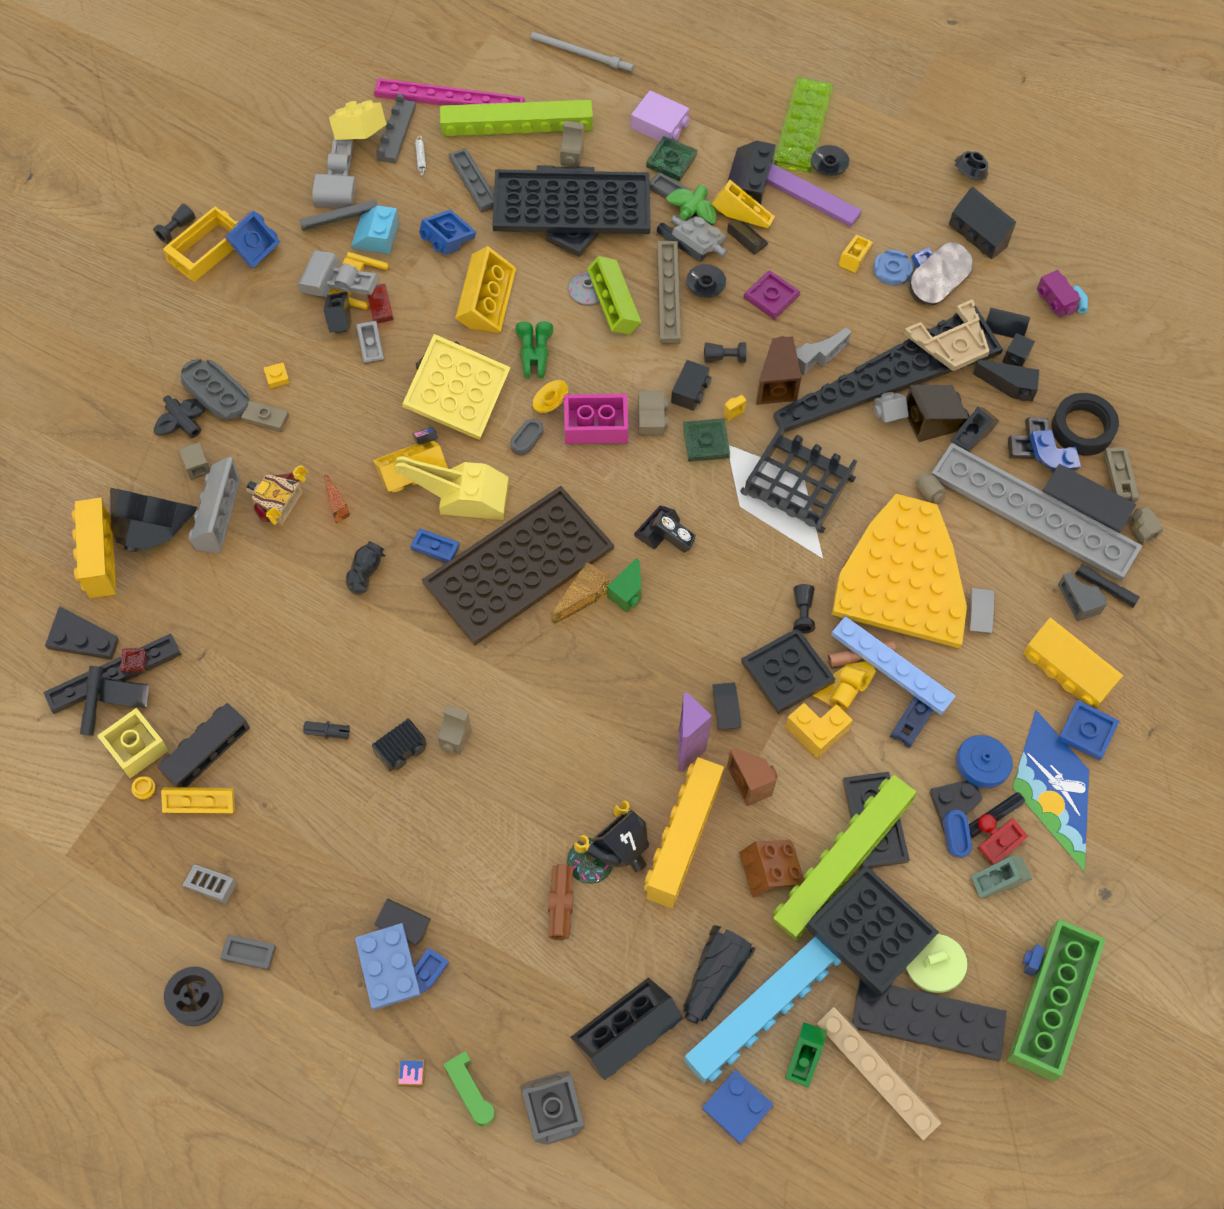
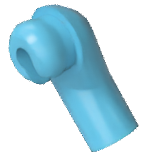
[1072,285,1088,313]

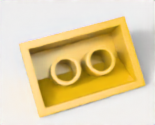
[372,440,448,492]

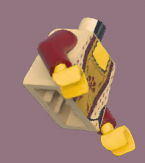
[246,465,309,525]

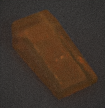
[324,475,350,523]

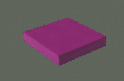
[744,270,800,320]

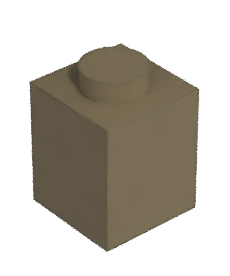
[179,442,210,480]

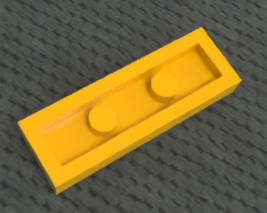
[161,787,235,813]

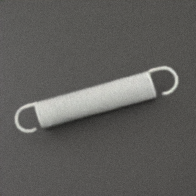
[415,136,426,176]

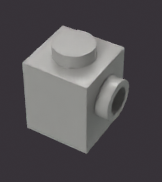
[874,392,909,423]

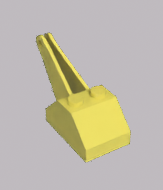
[395,456,509,520]

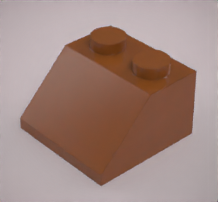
[727,748,778,806]

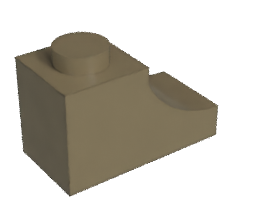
[560,121,584,167]
[438,705,472,754]

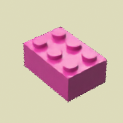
[564,394,628,444]

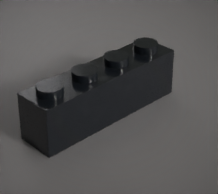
[158,703,250,788]

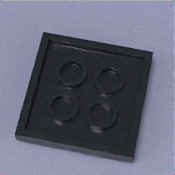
[741,628,835,714]

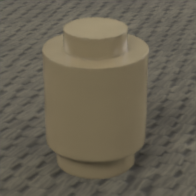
[915,472,946,504]

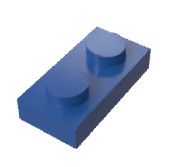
[411,528,460,563]

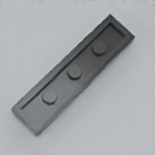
[449,148,494,213]
[300,199,378,230]

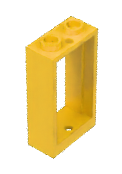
[163,206,238,282]

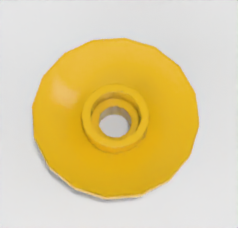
[532,380,569,413]

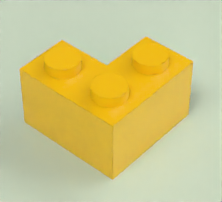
[785,703,853,759]

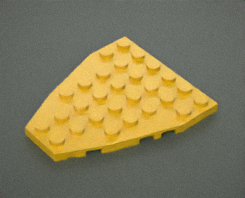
[831,494,967,648]

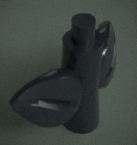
[154,395,205,438]

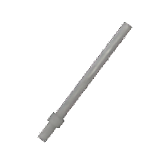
[531,32,634,72]

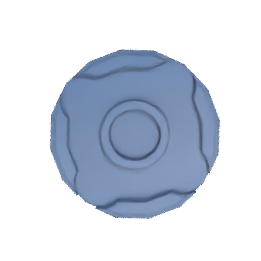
[873,250,913,286]

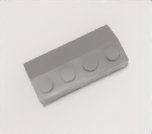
[189,457,241,553]

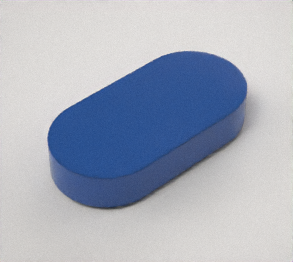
[943,810,972,858]

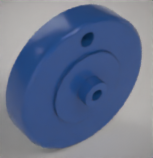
[956,735,1013,788]

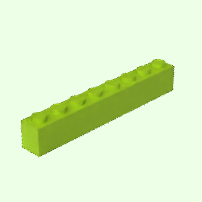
[440,100,593,136]
[773,775,917,942]

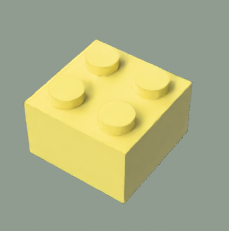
[329,100,387,140]
[98,708,169,779]

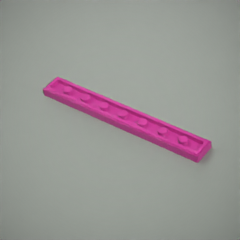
[374,78,525,106]

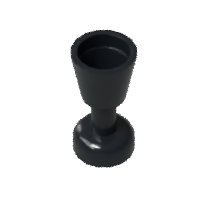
[153,203,196,244]
[704,342,746,363]
[793,584,815,633]

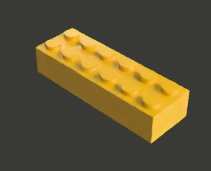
[644,757,724,909]

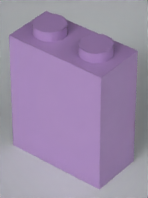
[631,90,690,146]

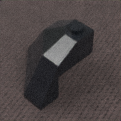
[110,488,197,552]

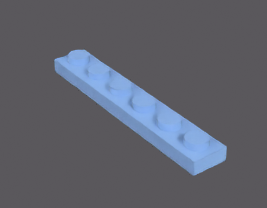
[831,616,956,715]

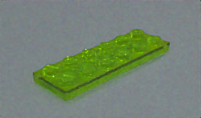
[773,77,833,173]

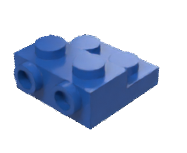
[419,209,477,255]
[224,211,280,268]

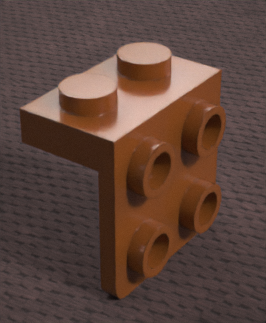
[739,840,804,897]

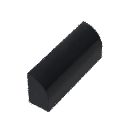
[1042,464,1137,533]

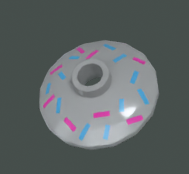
[568,272,600,306]

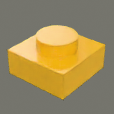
[264,362,290,388]
[723,395,747,421]

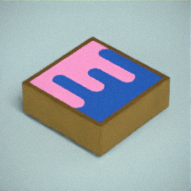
[397,1059,425,1087]

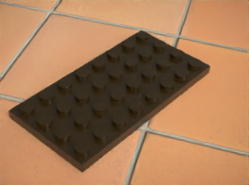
[422,486,614,646]

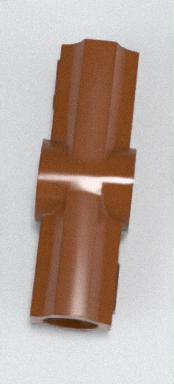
[548,864,573,940]

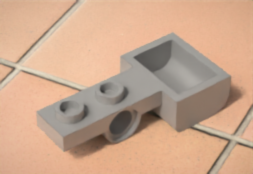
[312,139,357,209]
[297,251,379,297]

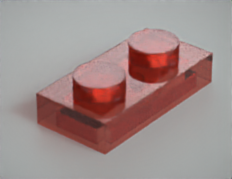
[367,284,394,323]

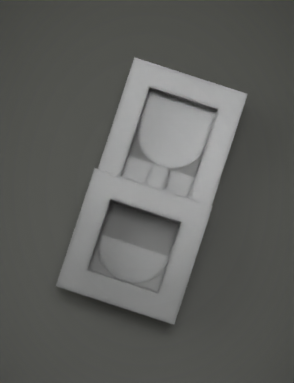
[968,588,994,634]

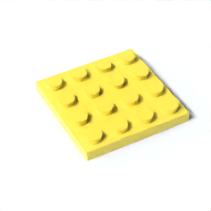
[402,334,511,440]

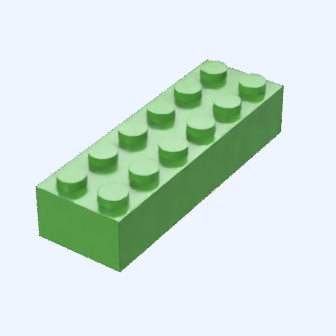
[1006,919,1106,1081]

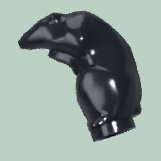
[346,541,386,596]

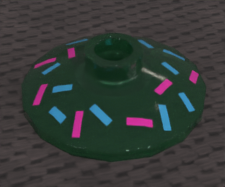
[567,838,613,884]

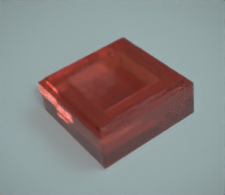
[120,648,147,673]

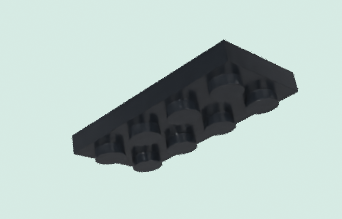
[843,772,910,869]

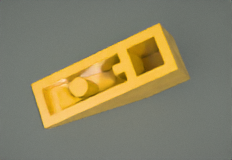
[711,180,775,229]

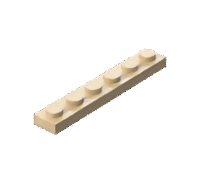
[817,1006,943,1141]

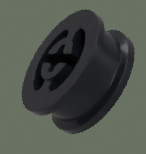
[164,967,224,1026]

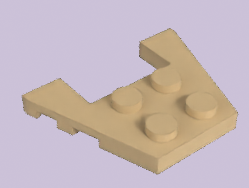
[904,300,989,371]

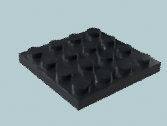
[805,866,939,997]

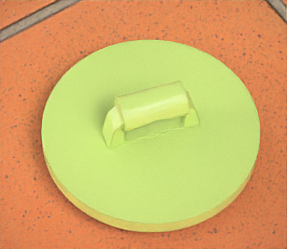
[906,934,967,993]

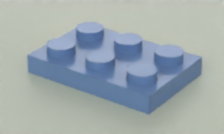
[355,923,421,1010]

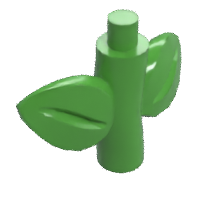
[666,185,716,225]

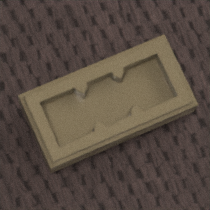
[241,401,289,432]

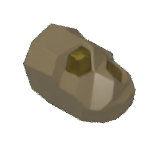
[1131,507,1163,544]

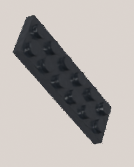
[852,979,1006,1062]

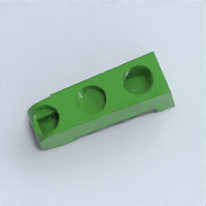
[443,1051,495,1127]

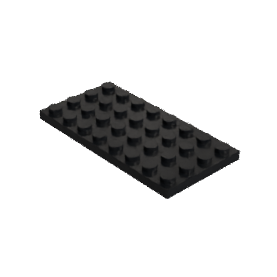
[492,169,651,234]

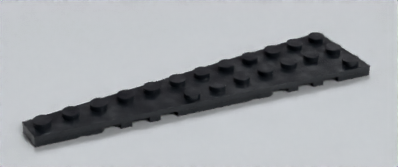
[773,306,1003,432]

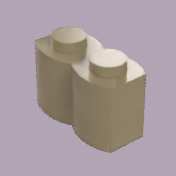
[638,391,668,435]

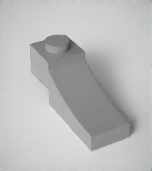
[796,327,852,375]

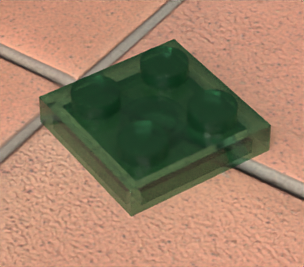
[646,136,698,181]
[683,418,730,462]

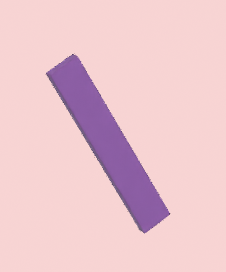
[767,164,862,227]

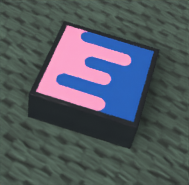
[412,427,438,445]

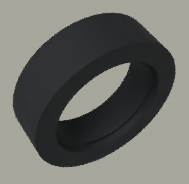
[1051,393,1119,456]

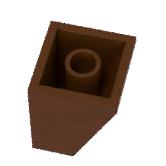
[756,336,802,405]

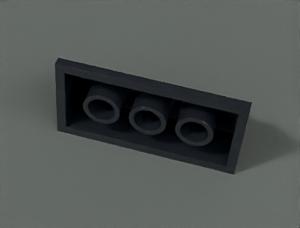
[570,977,684,1080]

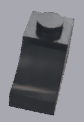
[951,407,1000,452]

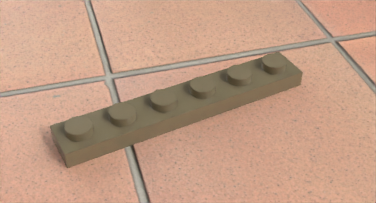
[657,241,681,343]

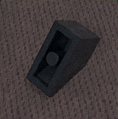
[323,292,351,333]

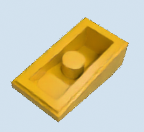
[838,235,874,273]

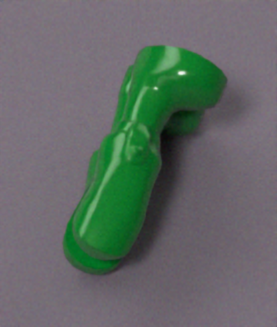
[515,321,554,378]

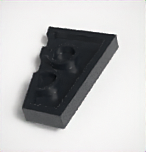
[45,606,119,660]

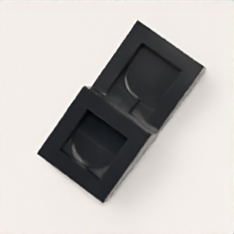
[99,678,149,708]
[712,682,741,729]

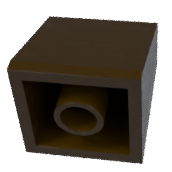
[906,385,969,442]

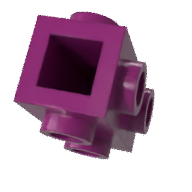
[1037,270,1081,318]

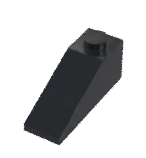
[973,360,1039,402]

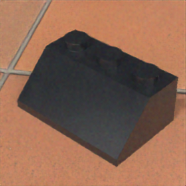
[727,141,776,205]
[949,187,1016,260]

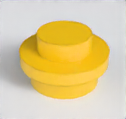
[131,776,156,800]

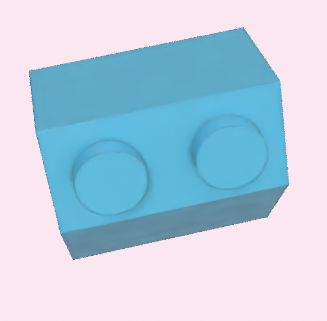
[351,205,399,254]

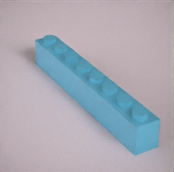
[684,937,842,1084]

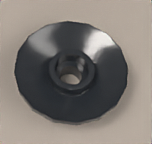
[811,145,849,176]
[687,264,726,298]

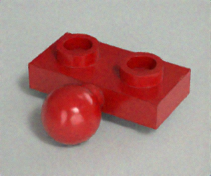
[977,814,1028,866]

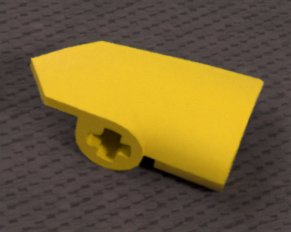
[812,661,876,711]

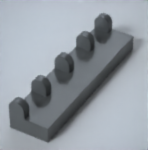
[376,94,416,164]

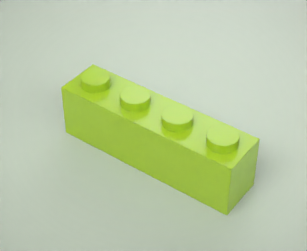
[587,256,641,335]

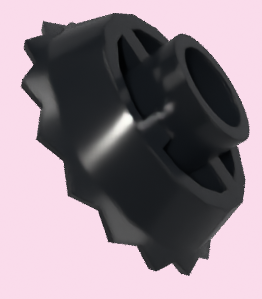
[954,151,989,181]

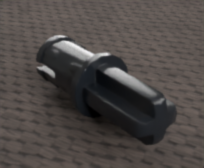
[303,721,350,740]

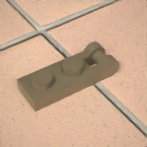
[1103,447,1138,502]

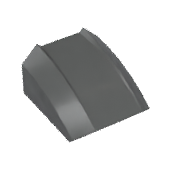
[521,1071,584,1145]

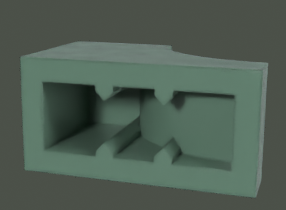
[971,856,1032,898]

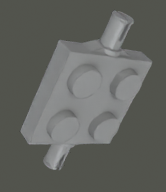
[671,215,728,257]

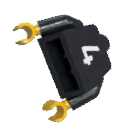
[574,801,649,872]

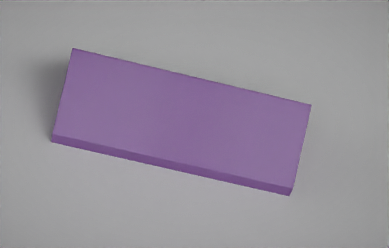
[678,693,712,772]

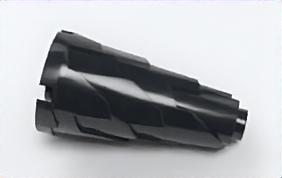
[683,925,756,1024]

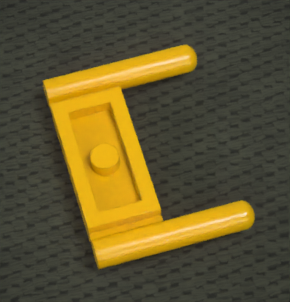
[326,252,389,310]

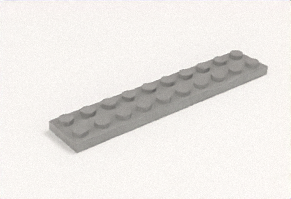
[931,443,1142,581]

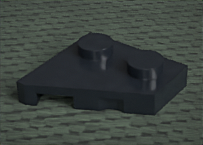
[929,780,983,831]

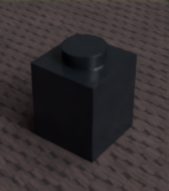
[1002,333,1035,367]

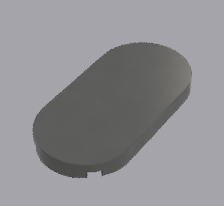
[181,359,249,419]

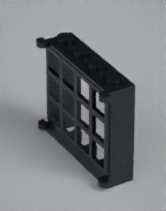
[740,424,857,533]

